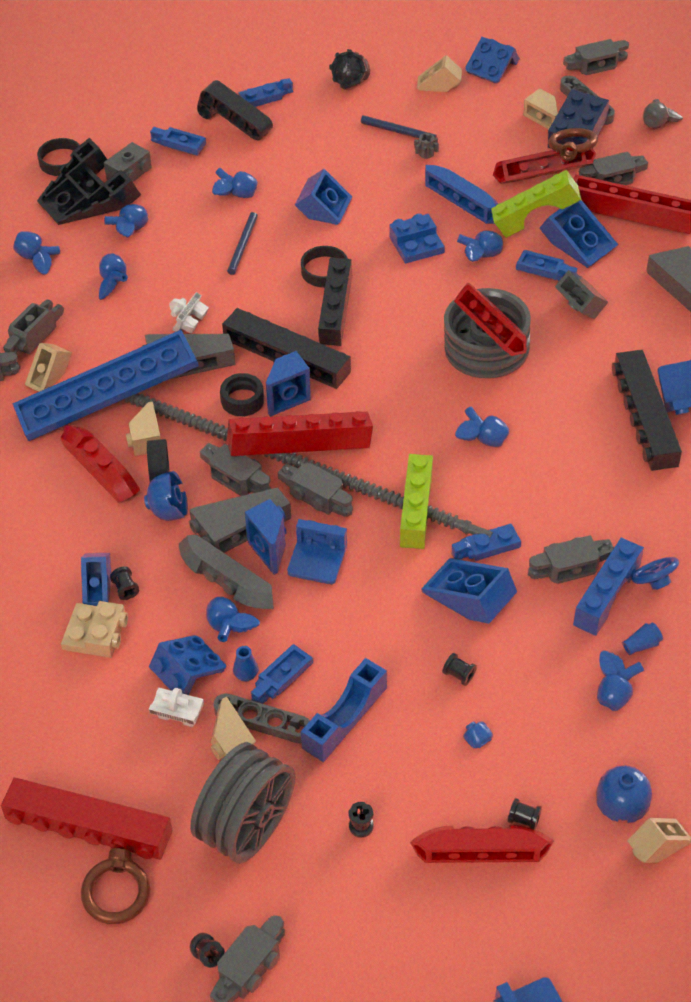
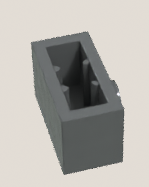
[104,142,152,182]
[555,270,608,319]

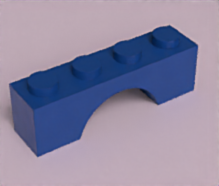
[573,537,644,636]
[301,658,387,762]

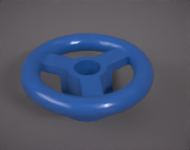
[632,557,679,590]

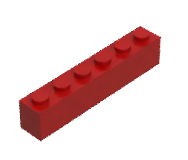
[574,174,691,234]
[227,411,373,456]
[1,777,172,860]

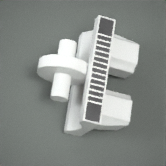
[169,292,209,334]
[149,687,204,727]

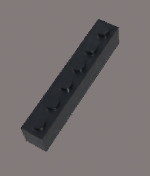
[222,308,351,389]
[612,350,682,471]

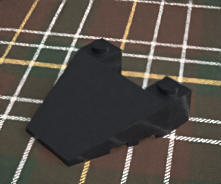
[37,138,141,225]

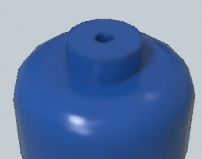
[463,721,493,748]

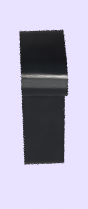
[197,80,273,141]

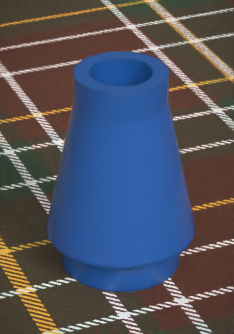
[622,622,663,655]
[233,646,259,682]

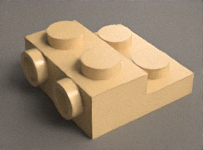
[61,601,128,658]

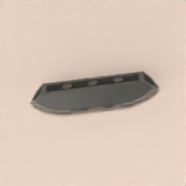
[179,535,274,609]

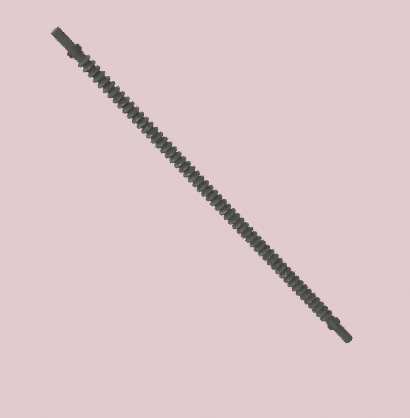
[124,393,493,538]

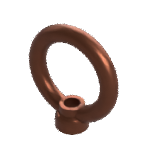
[548,128,598,161]
[81,848,150,924]

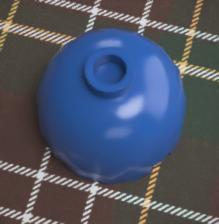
[144,471,188,521]
[596,765,652,823]

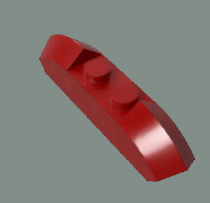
[493,147,596,183]
[454,283,527,356]
[61,425,140,502]
[410,825,554,863]

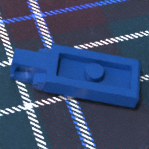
[238,78,293,107]
[150,127,206,156]
[516,250,578,281]
[451,523,521,561]
[251,644,313,704]

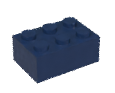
[548,89,609,148]

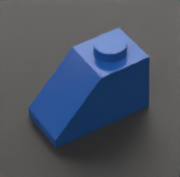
[81,553,111,606]

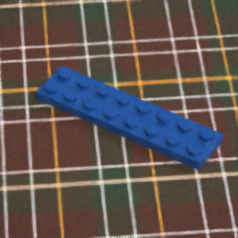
[12,330,199,441]

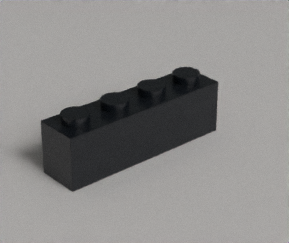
[318,257,352,346]

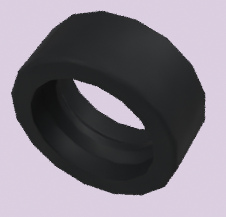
[220,373,264,416]
[147,439,170,481]

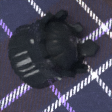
[329,49,370,89]

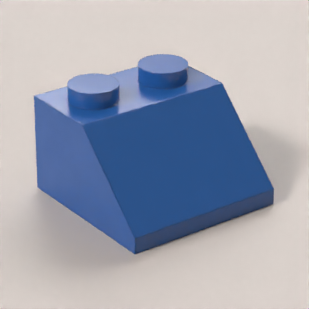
[295,169,352,225]
[266,351,311,417]
[245,499,287,575]

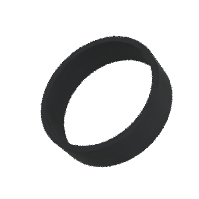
[37,138,80,176]
[301,246,348,288]

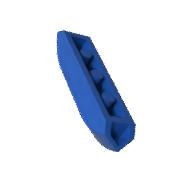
[425,165,499,224]

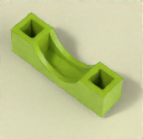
[491,170,581,238]
[400,454,433,549]

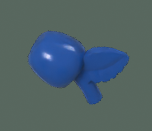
[212,168,258,198]
[104,204,148,237]
[13,231,60,275]
[457,231,503,262]
[99,253,128,300]
[455,406,509,447]
[206,596,260,642]
[597,651,644,711]

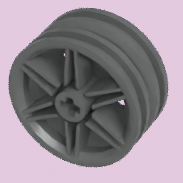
[444,288,531,378]
[190,742,296,864]

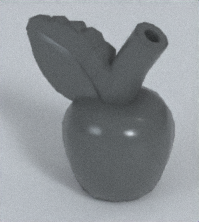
[643,99,683,129]

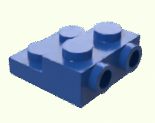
[389,213,445,264]

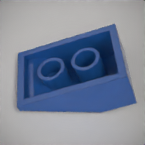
[539,200,618,268]
[421,558,517,624]

